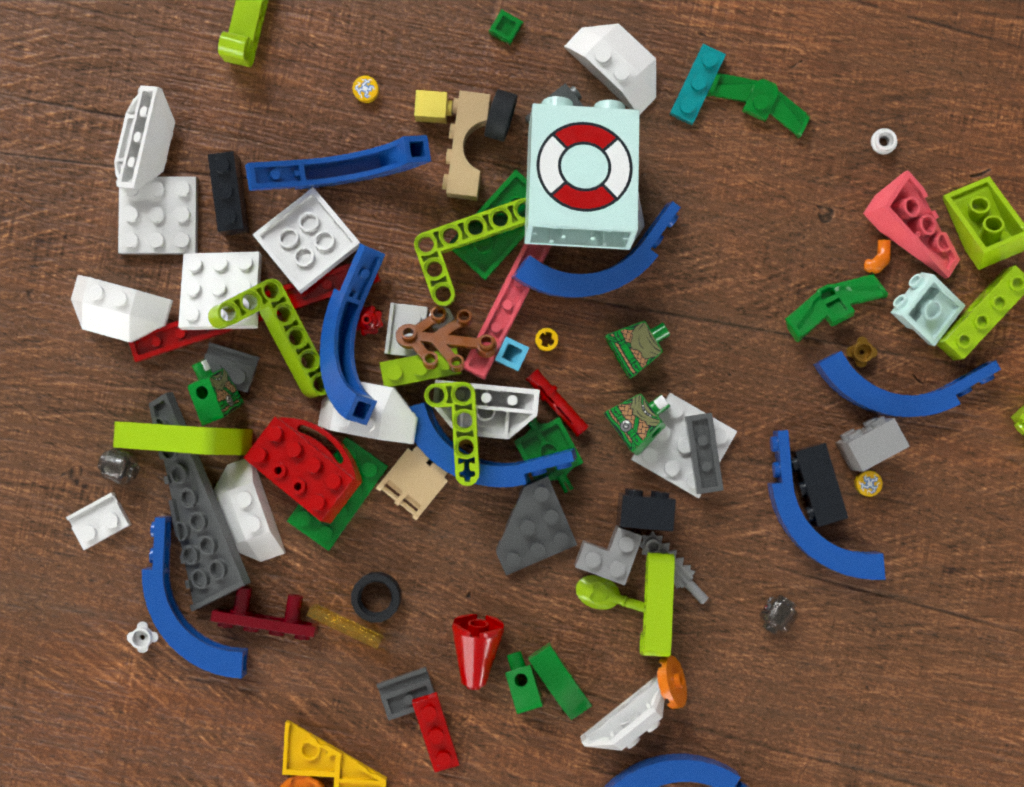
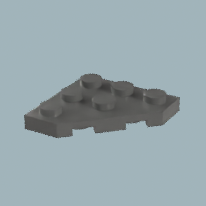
[496,474,577,575]

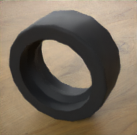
[484,89,518,142]
[351,572,401,623]

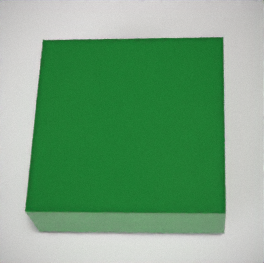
[489,9,523,46]

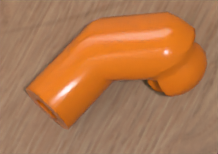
[864,240,891,274]

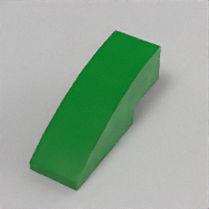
[528,642,592,720]

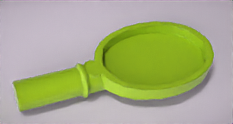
[576,575,644,613]

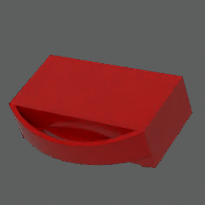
[244,416,362,523]

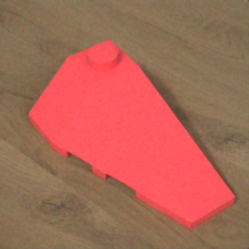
[863,170,960,279]

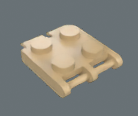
[376,446,448,520]

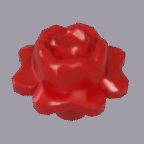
[356,305,383,336]

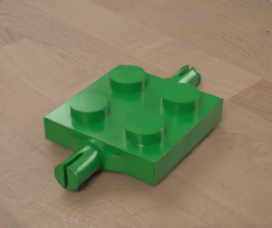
[514,417,583,493]

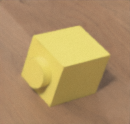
[414,90,453,124]

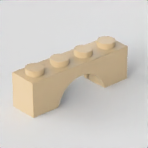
[442,90,491,201]

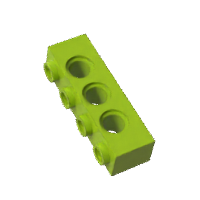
[936,265,1024,361]

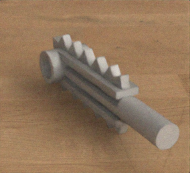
[639,531,709,604]

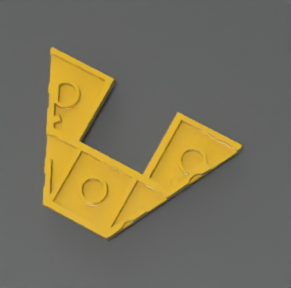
[282,720,387,787]

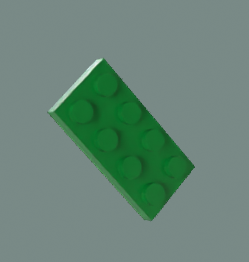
[449,170,527,281]
[287,437,389,551]

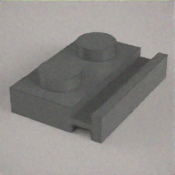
[204,342,260,393]
[377,666,435,720]

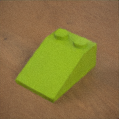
[943,176,1024,270]

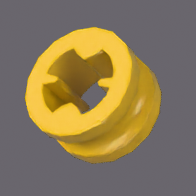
[535,328,558,352]

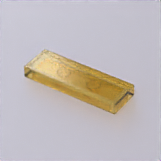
[306,604,383,649]

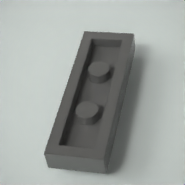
[685,413,724,494]

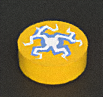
[352,76,379,103]
[854,471,883,497]

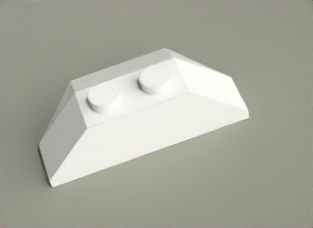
[564,24,656,115]
[114,86,175,190]
[71,275,173,343]
[433,380,540,439]
[318,382,418,444]
[213,459,286,562]
[580,675,665,751]

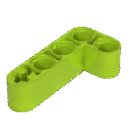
[218,0,268,68]
[424,382,480,486]
[640,552,675,657]

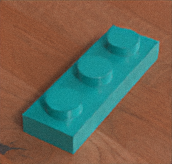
[669,44,726,125]

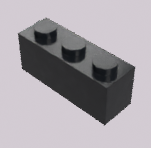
[208,151,250,236]
[790,443,848,527]

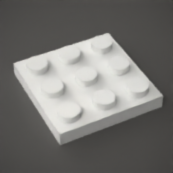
[118,177,198,255]
[252,187,360,294]
[178,252,262,330]
[631,393,737,498]

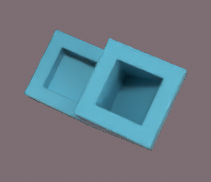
[494,337,529,371]

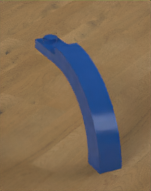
[245,135,431,191]
[511,201,681,298]
[320,243,385,425]
[813,351,1001,417]
[409,402,577,487]
[767,430,886,580]
[142,516,248,679]
[604,754,749,787]

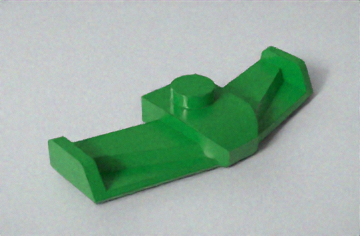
[707,73,810,138]
[785,274,888,343]

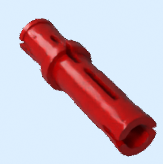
[525,368,589,437]

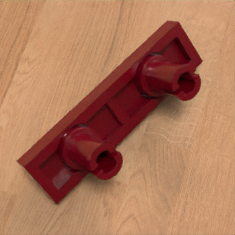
[210,586,319,640]

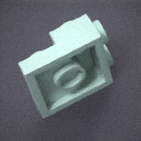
[890,272,966,346]

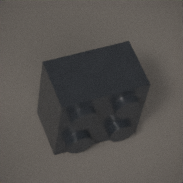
[616,488,676,531]

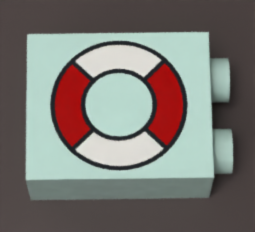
[524,96,639,250]

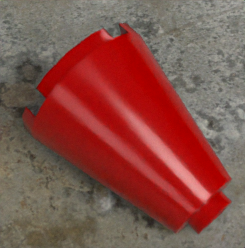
[452,614,504,690]

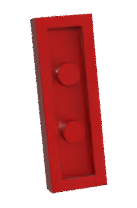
[412,692,459,773]

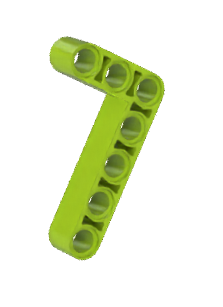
[414,198,526,307]
[208,279,327,398]
[113,421,253,455]

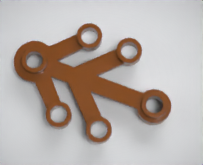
[396,306,497,373]

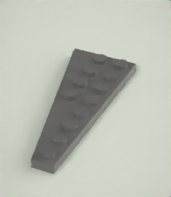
[149,392,251,611]

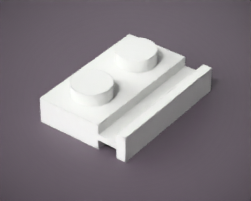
[384,303,428,357]
[66,492,132,550]

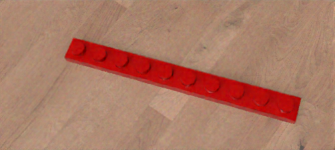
[129,263,381,362]

